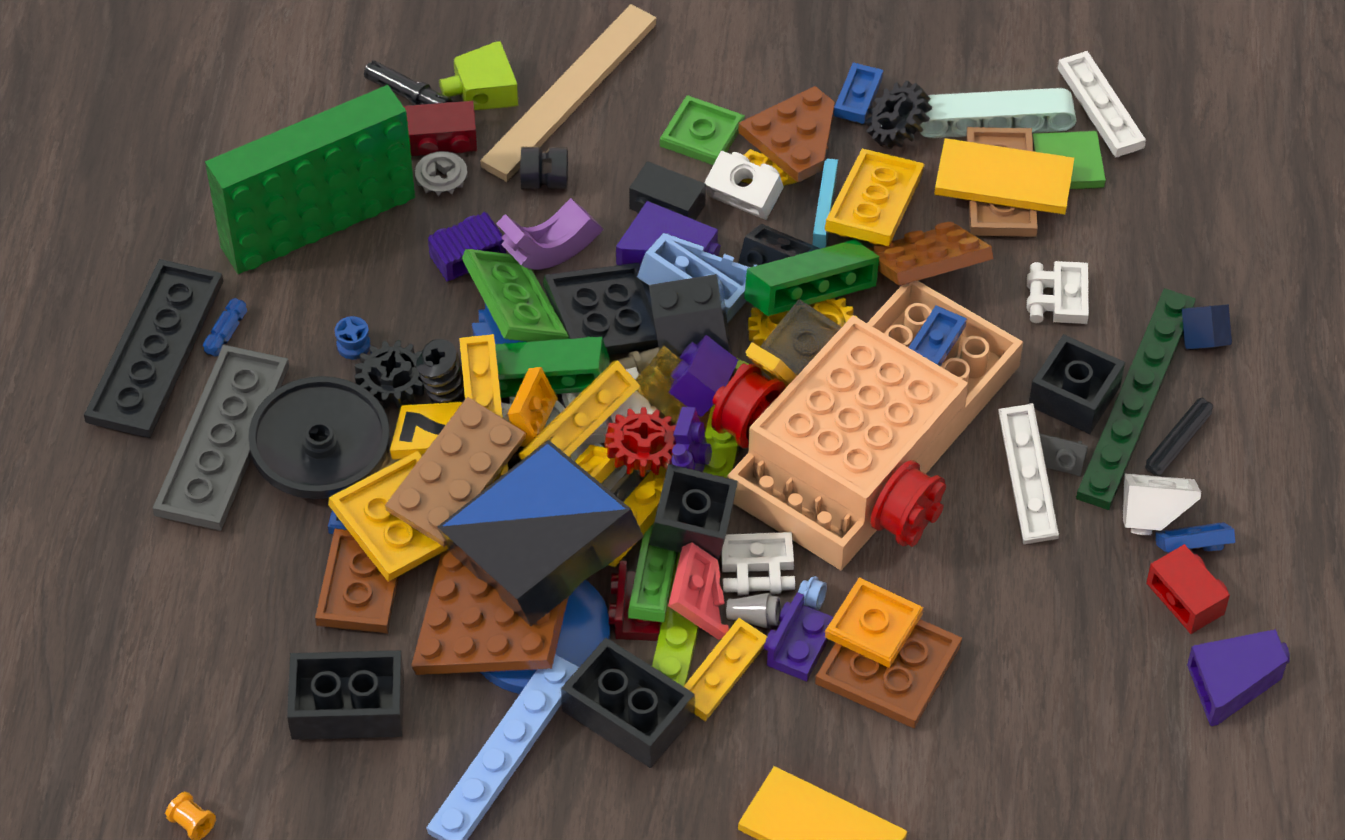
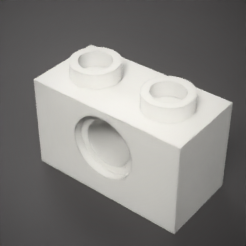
[704,150,784,220]

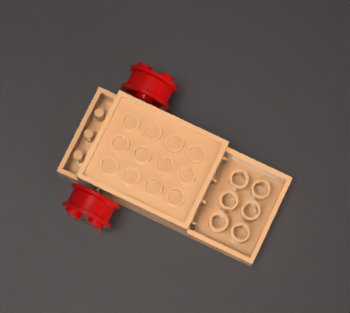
[711,281,1023,571]

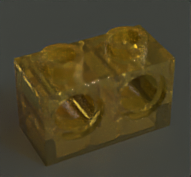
[635,345,687,424]

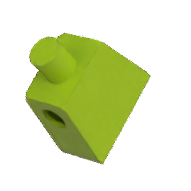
[439,41,518,111]

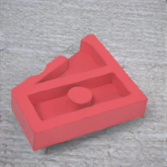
[668,542,729,640]

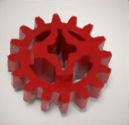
[605,407,676,477]

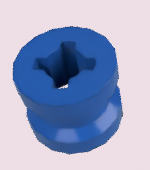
[335,316,370,360]

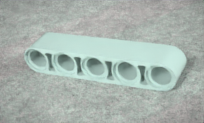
[920,88,1076,138]

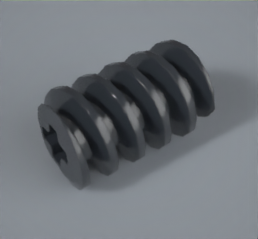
[416,339,465,404]

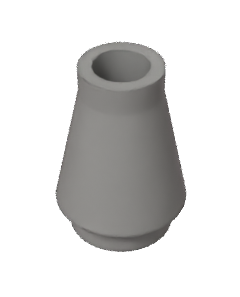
[726,593,781,629]

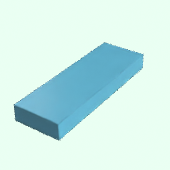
[813,158,838,249]

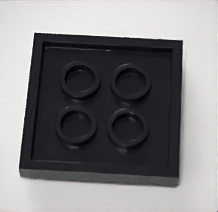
[543,263,659,355]

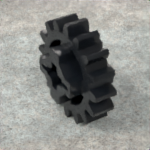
[865,81,932,149]
[354,340,424,409]

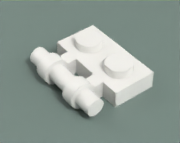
[1027,261,1089,324]
[721,532,795,595]

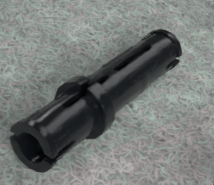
[364,60,452,105]

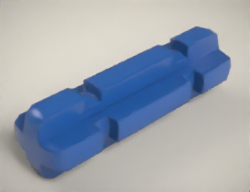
[203,298,247,357]

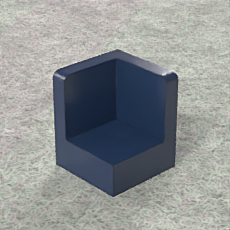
[1182,304,1232,349]

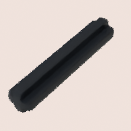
[1145,398,1213,476]

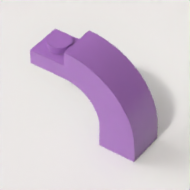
[496,198,604,270]

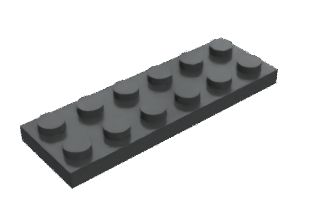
[153,345,289,531]

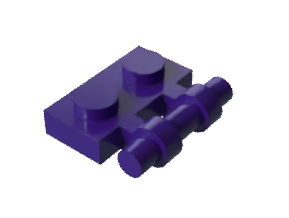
[671,407,712,472]

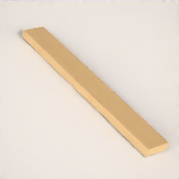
[480,4,656,182]

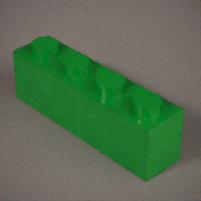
[744,240,880,316]
[495,337,609,398]

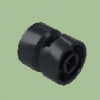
[520,147,568,189]

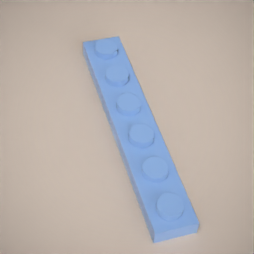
[426,654,579,840]

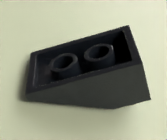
[649,274,735,393]

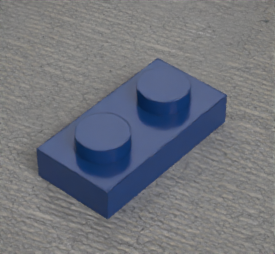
[834,62,883,124]
[908,305,967,366]
[1155,522,1235,553]

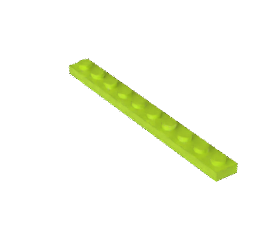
[652,405,739,686]

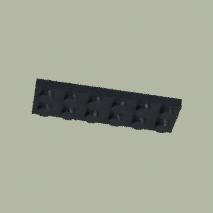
[84,259,224,438]

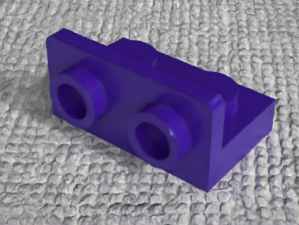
[764,592,833,682]

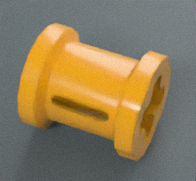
[165,792,216,840]

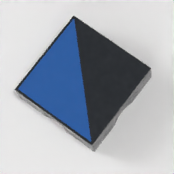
[437,440,644,626]

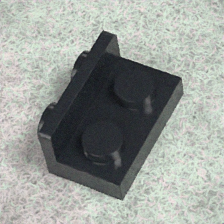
[738,224,820,268]

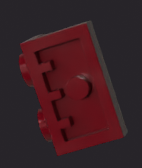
[609,560,660,641]

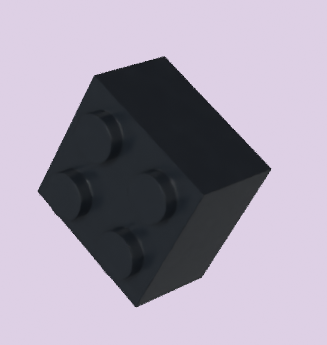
[1029,334,1125,434]
[649,464,738,562]

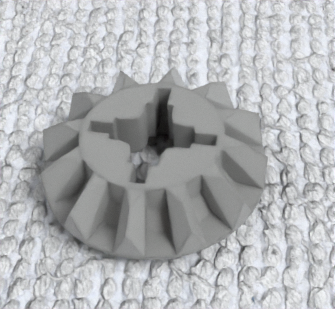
[415,152,467,196]

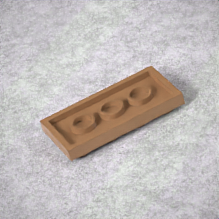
[966,127,1038,237]
[385,397,526,547]

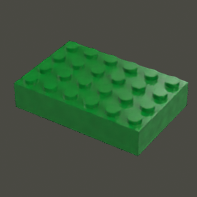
[205,85,415,274]

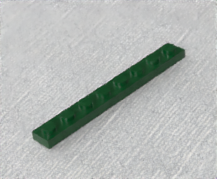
[1076,288,1196,510]

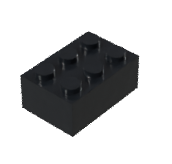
[561,638,695,769]
[287,650,404,740]

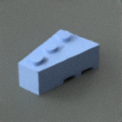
[637,233,758,322]

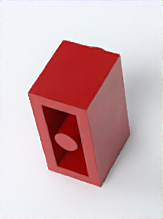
[1146,544,1230,634]

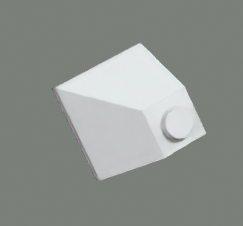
[1123,473,1201,535]

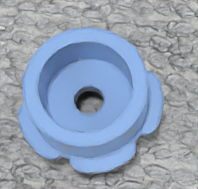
[798,576,827,610]

